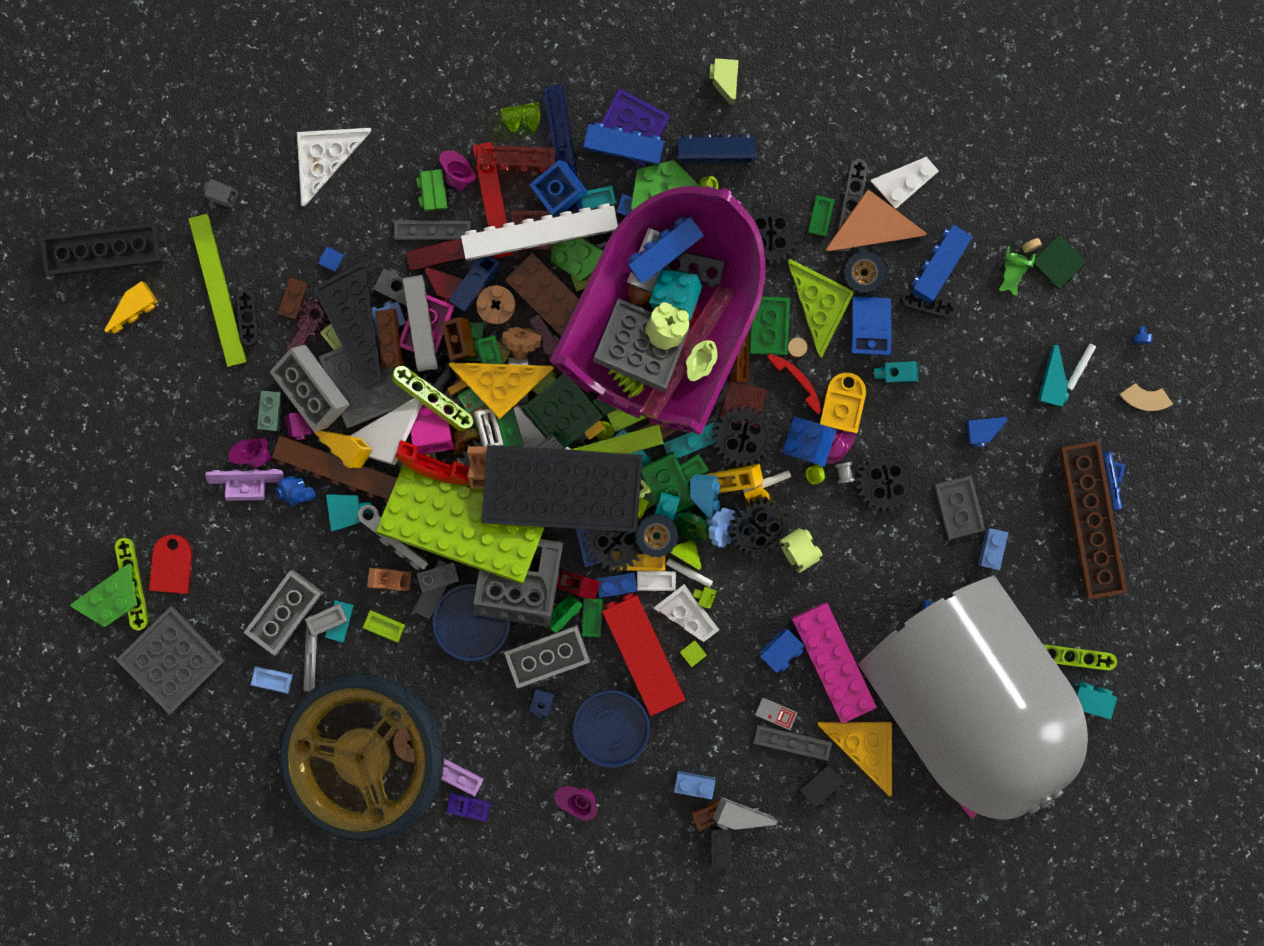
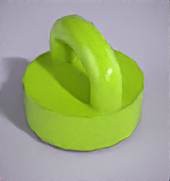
[699,176,718,189]
[596,421,614,441]
[806,465,825,485]

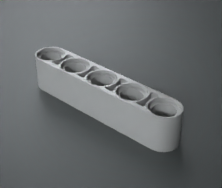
[403,275,438,372]

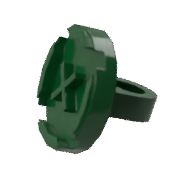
[673,505,710,542]

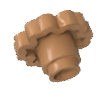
[502,327,541,360]

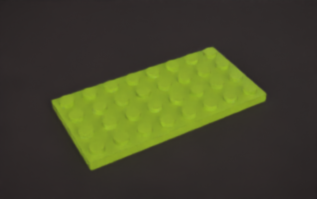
[376,464,545,584]

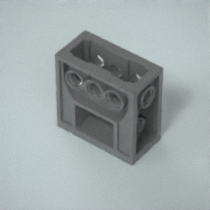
[473,539,563,627]

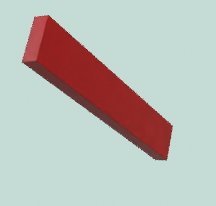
[473,142,514,259]

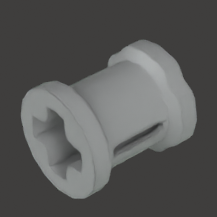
[835,462,855,484]

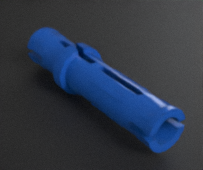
[1102,451,1123,510]

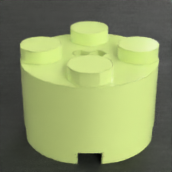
[645,302,689,350]
[779,528,822,573]

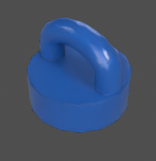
[1133,326,1153,344]

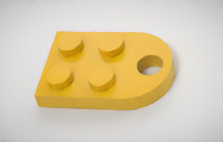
[820,373,866,434]

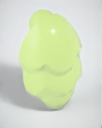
[686,340,717,381]

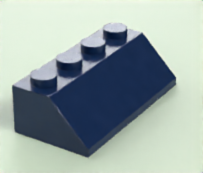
[678,134,756,164]

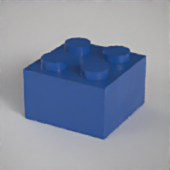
[529,160,588,216]
[782,416,837,467]
[759,627,804,673]

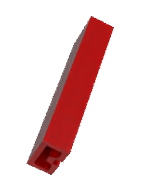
[602,593,686,716]

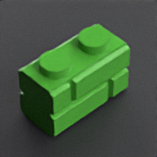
[417,169,448,212]

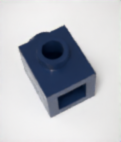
[529,688,555,719]

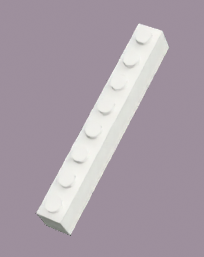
[461,204,618,260]

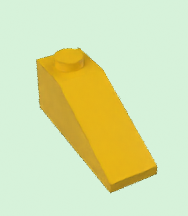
[705,464,764,493]

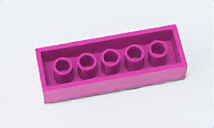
[791,602,877,724]

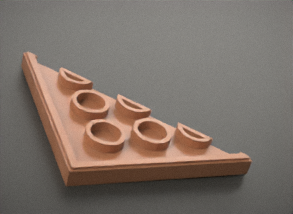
[825,189,927,251]

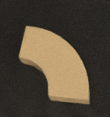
[1119,383,1173,411]

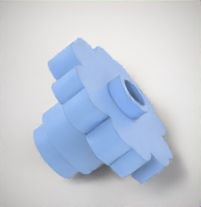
[705,508,735,547]

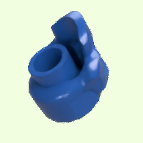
[275,476,317,506]

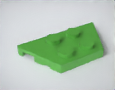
[631,160,701,212]
[551,237,603,281]
[70,564,137,627]

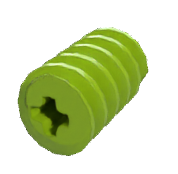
[608,369,648,399]

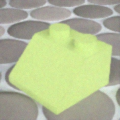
[709,59,738,105]

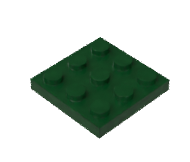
[523,374,604,448]

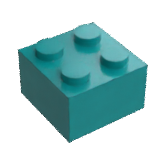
[649,269,702,320]
[1072,681,1117,719]

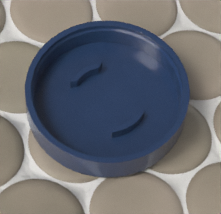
[433,584,510,662]
[573,689,650,767]

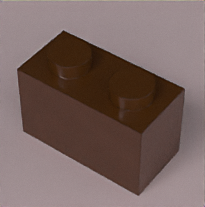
[442,317,477,361]

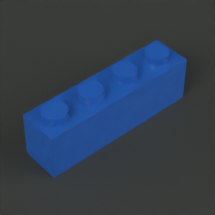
[584,122,664,166]
[626,216,704,284]
[911,225,973,304]

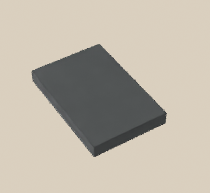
[934,475,986,540]

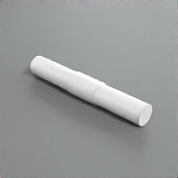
[1067,343,1096,391]
[743,470,791,493]
[666,558,713,588]

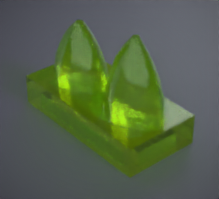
[501,102,540,132]

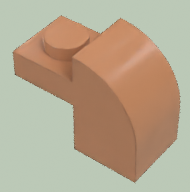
[467,446,487,489]
[367,568,412,591]

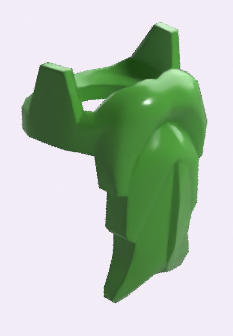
[999,246,1036,296]

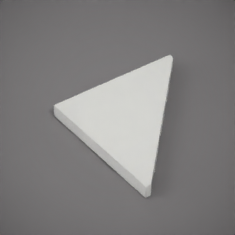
[297,128,371,207]
[350,398,422,465]

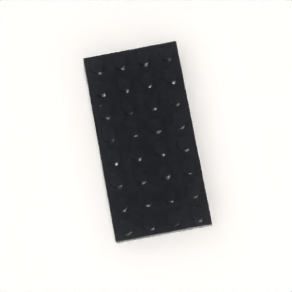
[481,444,643,532]

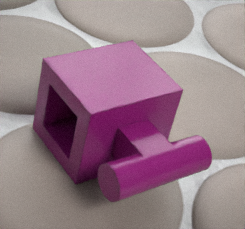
[284,412,322,441]

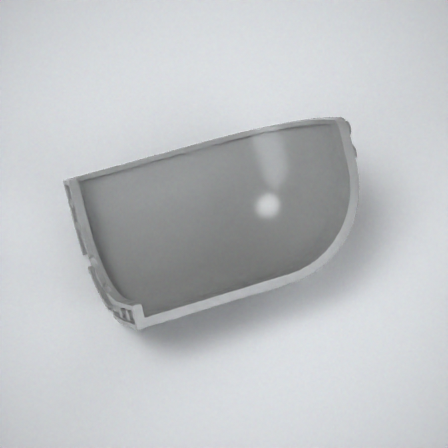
[858,575,1088,819]

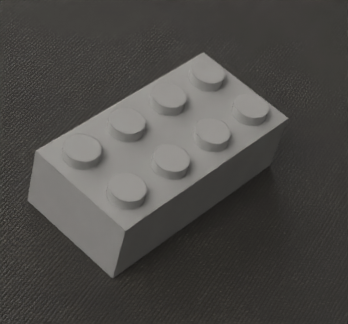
[270,345,350,432]
[244,570,324,656]
[504,625,590,688]

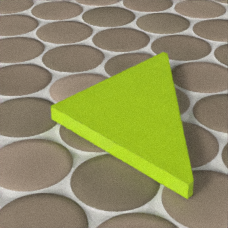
[787,259,855,358]

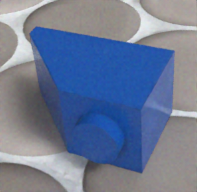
[966,417,1007,447]

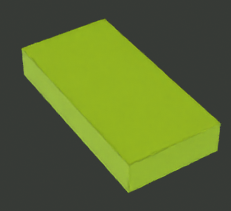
[363,610,406,643]

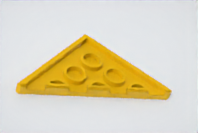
[448,363,554,419]
[818,722,892,796]

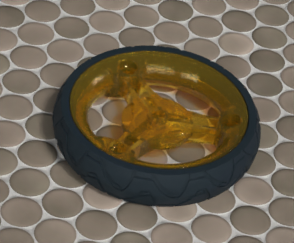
[280,673,444,842]

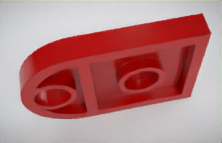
[149,535,192,594]

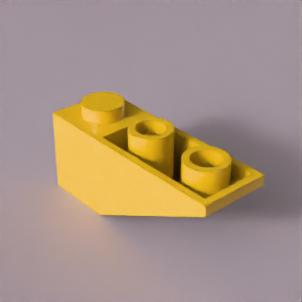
[105,281,158,334]
[314,430,373,468]

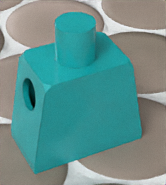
[874,361,918,383]
[326,494,373,531]

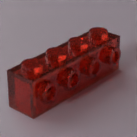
[476,145,555,173]

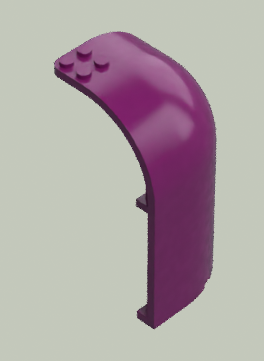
[550,186,765,435]

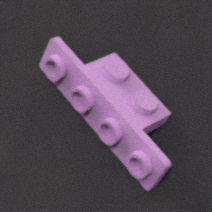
[205,469,284,501]

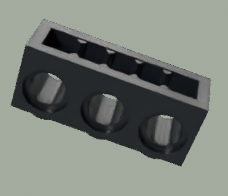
[664,251,727,287]

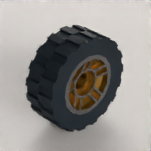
[842,251,886,294]
[635,514,678,558]

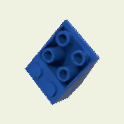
[850,297,891,356]

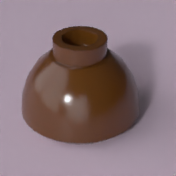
[627,284,652,307]
[448,428,471,455]

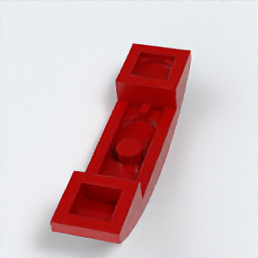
[766,354,821,415]
[395,440,470,484]

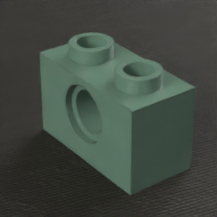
[257,391,284,431]

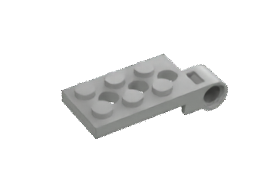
[358,505,430,570]

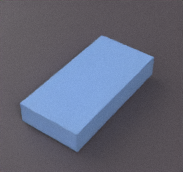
[251,666,293,694]

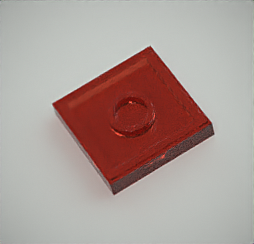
[721,381,766,427]

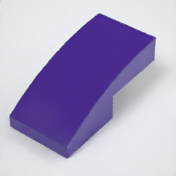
[447,794,491,822]

